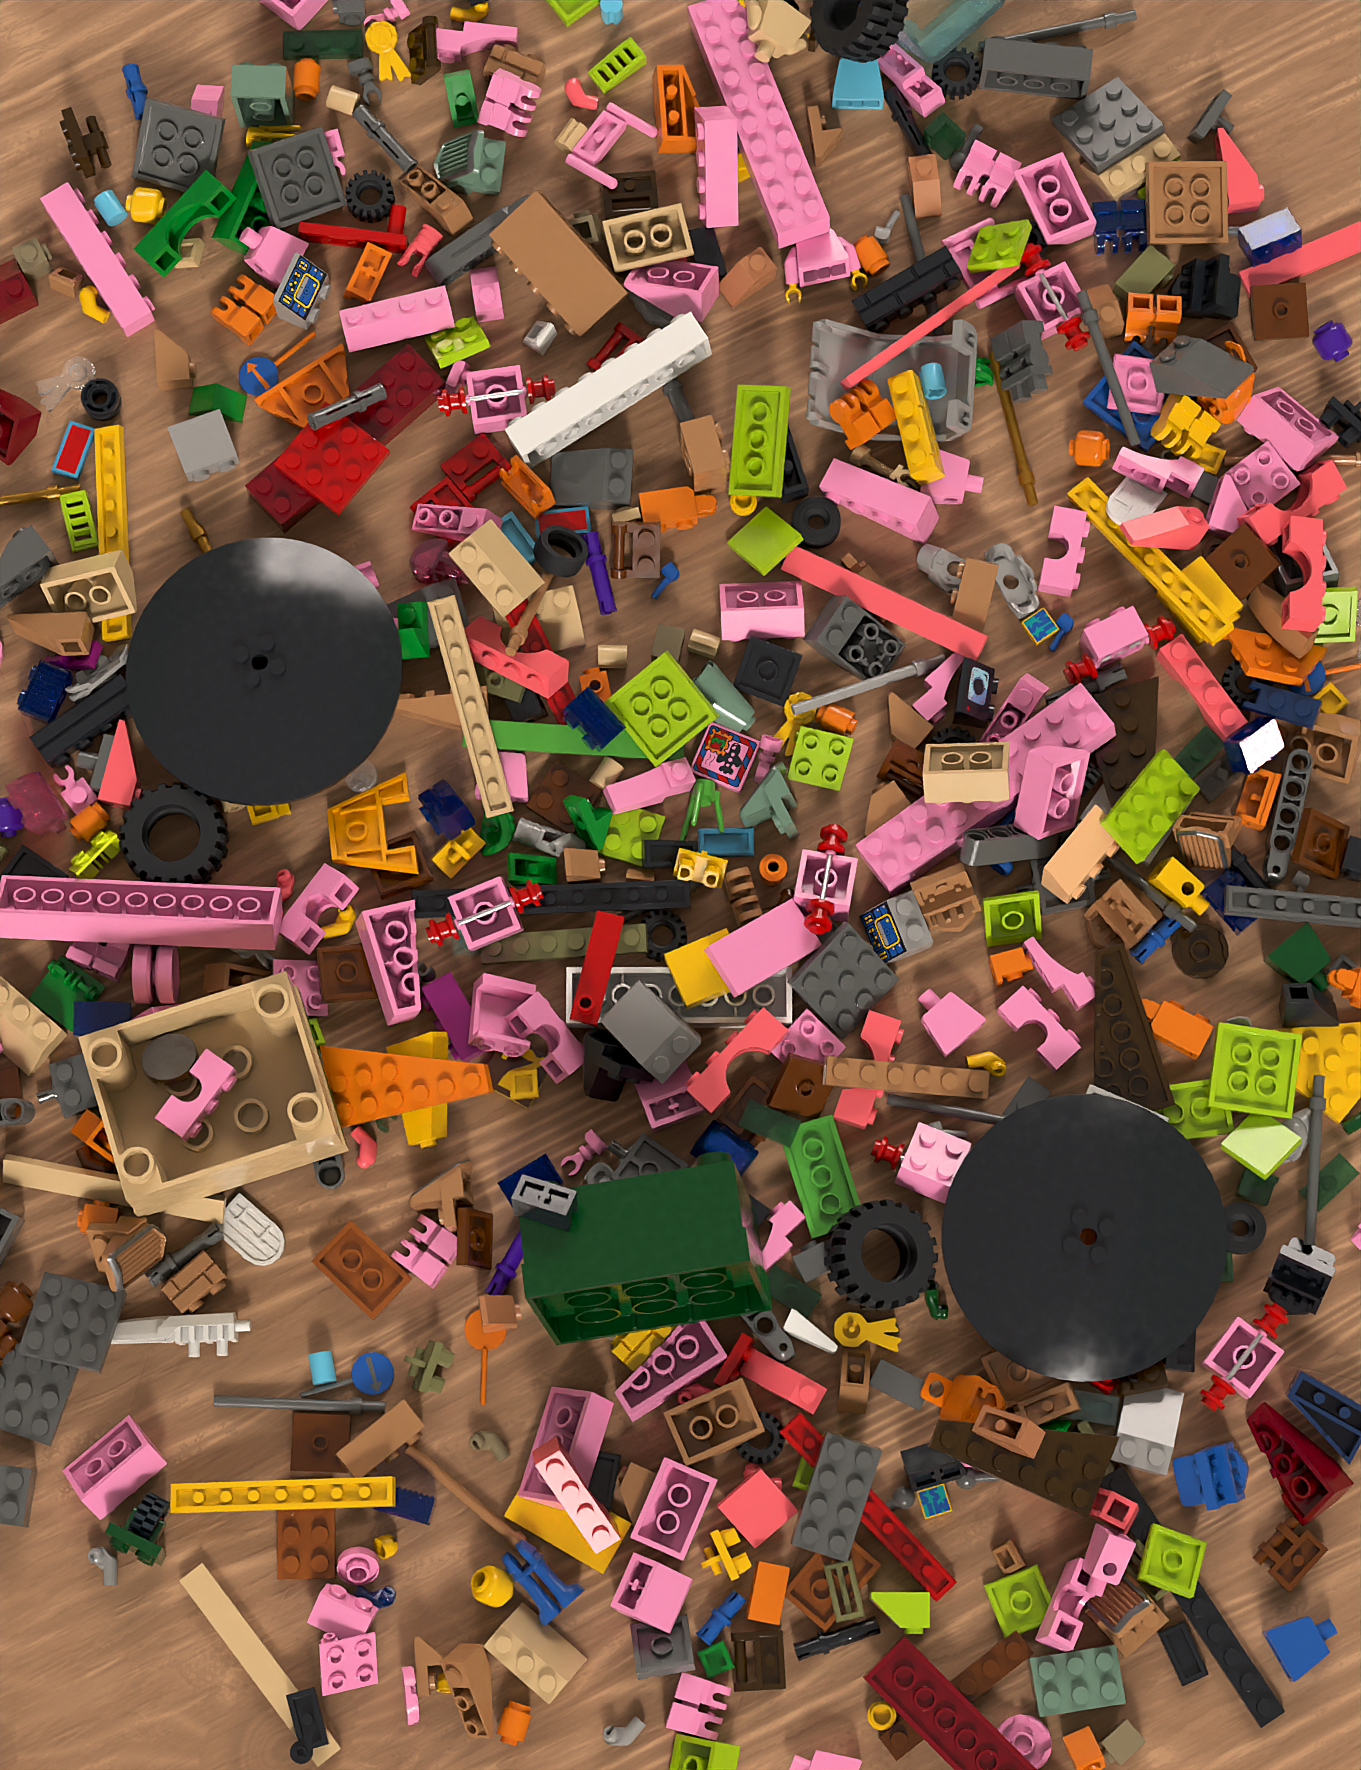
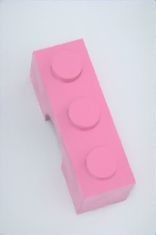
[1038,506,1090,597]
[279,863,360,955]
[996,986,1081,1073]
[504,991,583,1084]
[155,1048,237,1142]
[1035,1558,1095,1653]

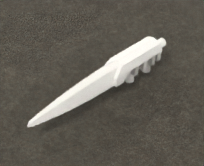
[111,1312,251,1357]

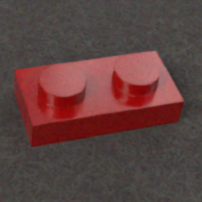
[713,1332,755,1387]

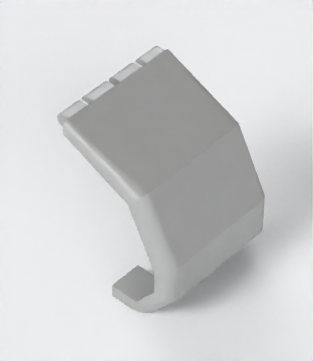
[806,319,978,442]

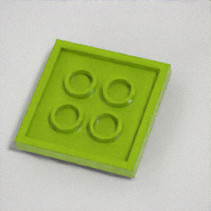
[604,650,720,767]
[1206,1022,1302,1119]

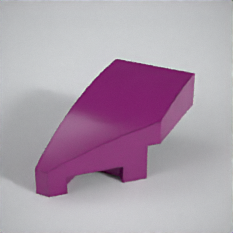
[43,640,103,670]

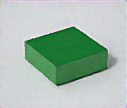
[697,1640,734,1679]

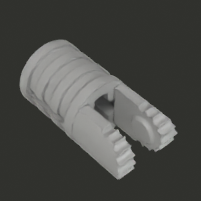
[512,817,566,857]

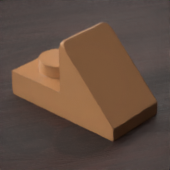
[807,105,843,167]
[414,1637,445,1697]

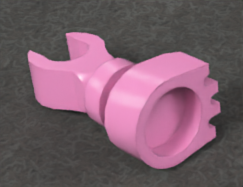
[364,0,410,26]
[754,734,783,783]
[561,1129,608,1176]

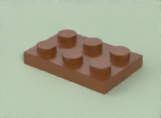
[311,1220,412,1320]
[277,1508,336,1580]
[785,1542,881,1632]

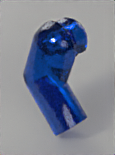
[353,1585,396,1609]

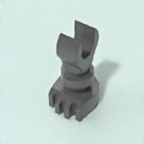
[347,57,382,106]

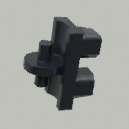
[1319,396,1361,448]

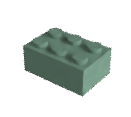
[230,62,295,127]
[1027,1645,1126,1717]

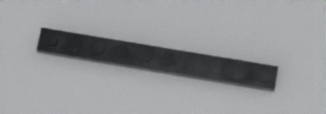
[411,880,691,919]
[1100,1466,1285,1728]

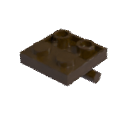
[59,107,112,178]

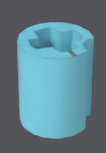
[600,0,623,25]
[94,190,128,227]
[919,363,947,400]
[308,1351,337,1385]

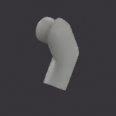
[602,1716,646,1746]

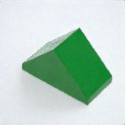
[188,383,247,423]

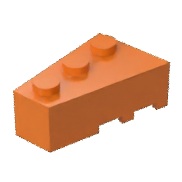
[652,65,699,153]

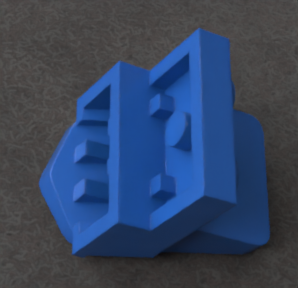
[1172,1441,1249,1511]

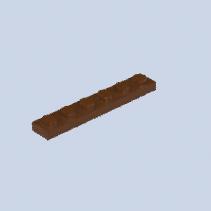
[879,1630,1034,1761]

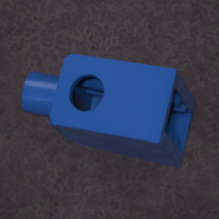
[1262,1616,1338,1682]

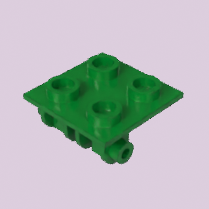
[28,955,106,1032]

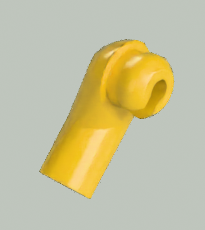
[450,1,489,23]
[79,285,110,324]
[321,905,356,940]

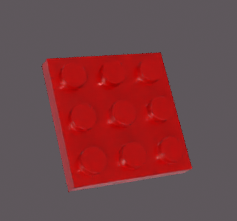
[274,402,391,516]

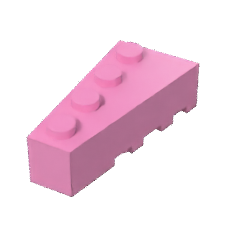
[819,458,939,545]
[614,1321,727,1422]

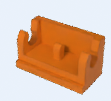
[343,242,392,305]
[499,455,556,520]
[1234,767,1282,832]
[745,1561,790,1625]

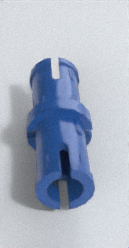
[122,64,148,120]
[1130,916,1181,964]
[696,1589,747,1646]

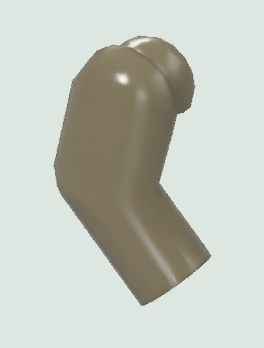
[469,1431,511,1462]

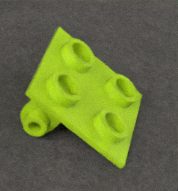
[786,726,854,791]

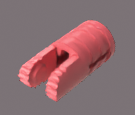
[397,224,443,278]

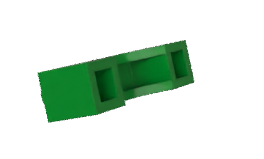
[133,170,237,278]

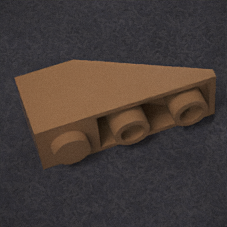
[398,164,475,238]
[7,611,94,656]
[440,1643,493,1738]

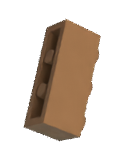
[947,557,999,633]
[334,1399,425,1478]

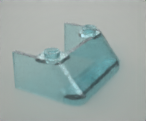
[896,0,1005,63]

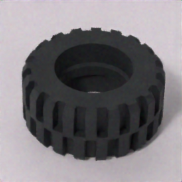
[810,0,909,63]
[119,782,229,884]
[823,1199,938,1311]

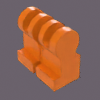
[210,274,277,347]
[1124,292,1182,345]
[829,379,896,450]

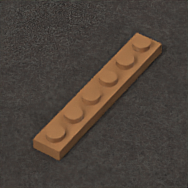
[823,1056,990,1100]

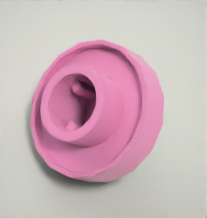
[337,1546,379,1585]

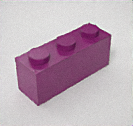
[420,972,487,1062]

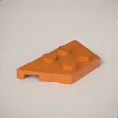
[254,343,350,430]
[1223,628,1327,687]

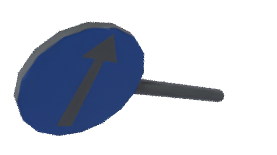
[300,1352,394,1398]

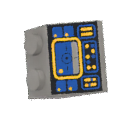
[273,252,332,330]
[859,891,933,965]

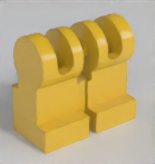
[1150,394,1221,461]

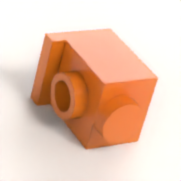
[579,667,611,713]
[988,947,1033,987]

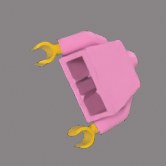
[784,229,868,305]

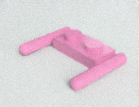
[565,102,658,189]
[941,218,1029,309]

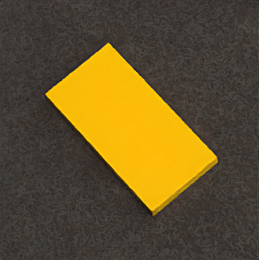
[504,1490,632,1574]

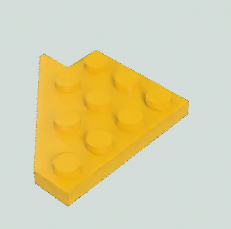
[1273,1022,1361,1124]

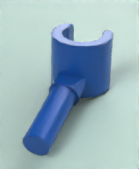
[651,562,680,599]
[1048,613,1074,652]

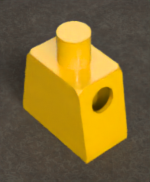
[1145,857,1210,916]

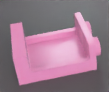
[468,973,536,1057]

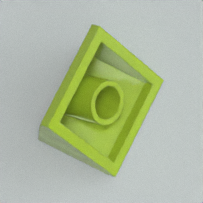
[980,890,1042,947]

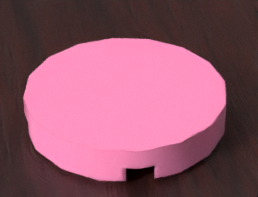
[401,1666,419,1725]
[997,1714,1052,1770]

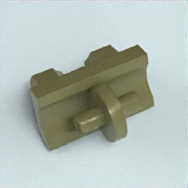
[403,1340,455,1393]

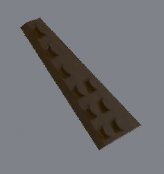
[1094,943,1175,1111]
[928,1420,1120,1517]

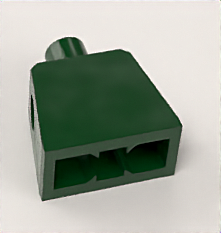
[1264,922,1332,992]

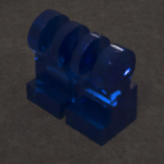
[1090,199,1147,255]

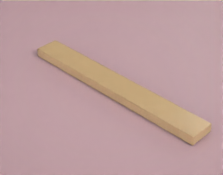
[428,595,514,818]
[3,1154,226,1224]
[179,1563,342,1767]

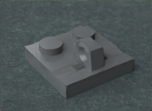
[630,1615,695,1680]

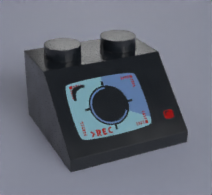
[952,657,999,729]

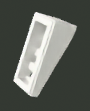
[783,1309,838,1355]

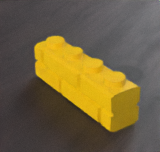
[887,370,945,486]
[611,1325,679,1373]

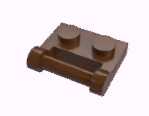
[610,521,661,579]
[876,739,924,800]

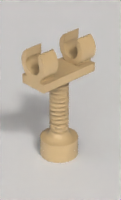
[849,444,917,491]

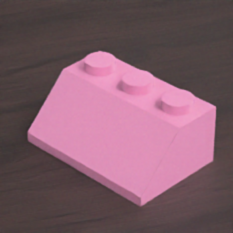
[1013,152,1097,244]
[1237,387,1339,472]
[719,581,805,642]
[1013,745,1090,840]
[63,1415,167,1520]
[630,1457,717,1561]

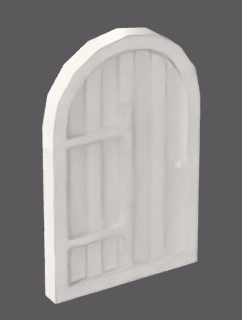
[1106,477,1168,525]
[209,1193,285,1266]

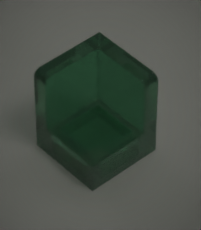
[923,112,966,160]
[1234,1167,1279,1207]

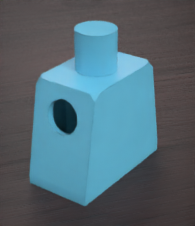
[832,58,884,109]

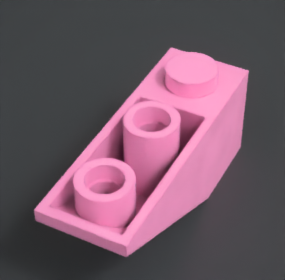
[412,504,503,542]
[978,673,1050,743]

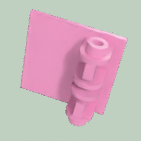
[1225,441,1301,509]
[272,959,328,1017]
[772,1008,846,1064]
[319,1632,378,1696]

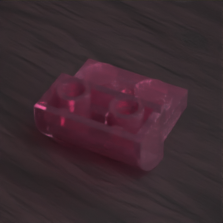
[409,539,470,585]
[5,771,69,836]

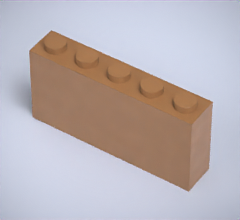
[489,190,631,337]

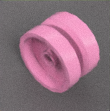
[132,944,180,1004]

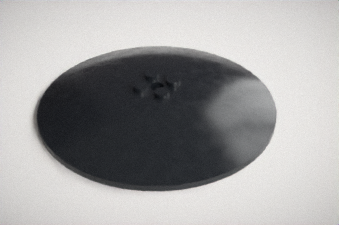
[126,538,403,806]
[941,1094,1227,1382]

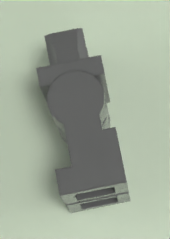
[990,320,1053,403]

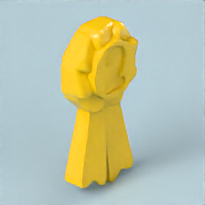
[365,20,411,82]
[774,692,818,757]
[834,1312,902,1352]

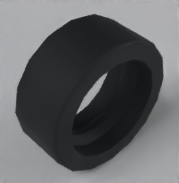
[533,525,589,577]

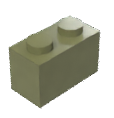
[1113,244,1175,304]

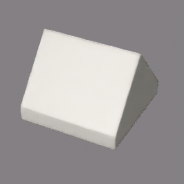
[523,321,558,356]

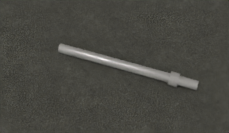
[791,654,946,715]

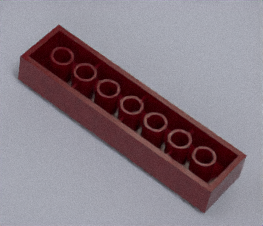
[245,344,446,534]

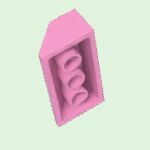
[339,286,455,353]
[517,1386,614,1510]

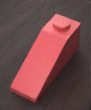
[1214,128,1264,214]
[1119,506,1210,551]
[98,719,143,811]
[739,1350,827,1416]

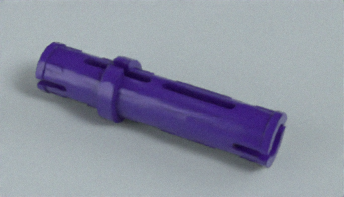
[581,532,617,615]
[484,1229,523,1295]

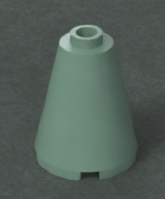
[692,660,756,733]

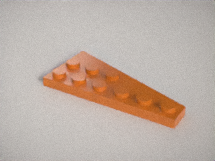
[320,1046,493,1128]

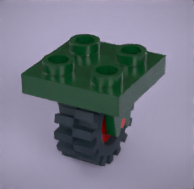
[105,1492,170,1567]

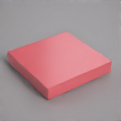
[717,1467,798,1549]

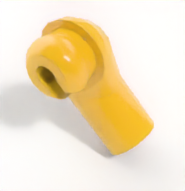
[965,1051,1007,1077]

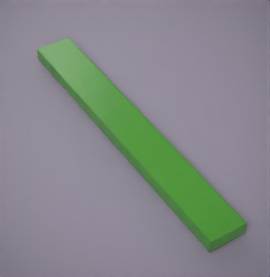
[462,720,684,761]

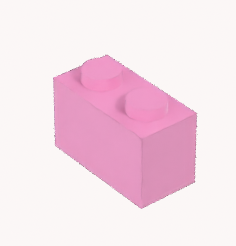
[307,1583,379,1639]

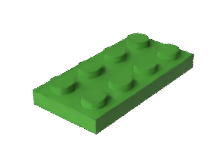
[778,1114,861,1239]

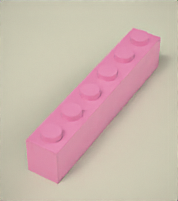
[40,182,155,337]

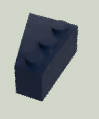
[1285,1369,1361,1465]

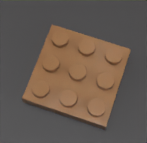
[1145,161,1228,245]

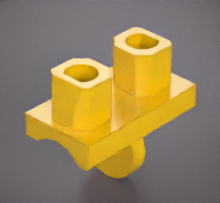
[430,823,486,879]
[673,848,728,888]
[700,1528,752,1581]

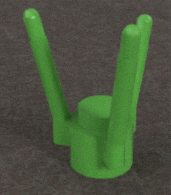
[679,779,724,841]

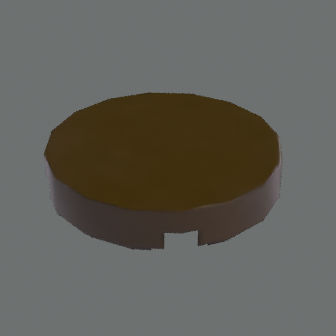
[1172,923,1229,979]
[141,1033,199,1085]

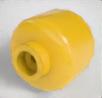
[126,187,167,225]
[471,1565,514,1608]

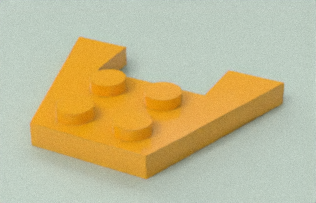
[327,772,419,874]

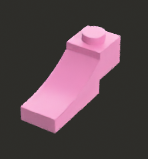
[436,21,519,63]
[877,43,946,118]
[1112,446,1205,499]
[912,652,967,725]
[603,757,696,815]
[1022,937,1095,1011]
[762,1201,805,1272]

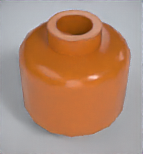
[1069,430,1110,467]

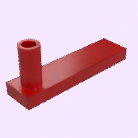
[298,204,409,254]
[569,910,625,1027]

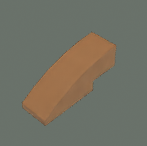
[1247,583,1319,659]

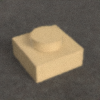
[175,238,205,268]
[612,506,641,522]

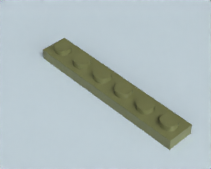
[481,924,648,965]

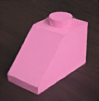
[190,85,224,118]
[469,266,504,323]
[1205,474,1247,539]

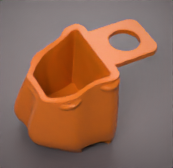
[1197,341,1255,425]
[920,1372,1006,1423]

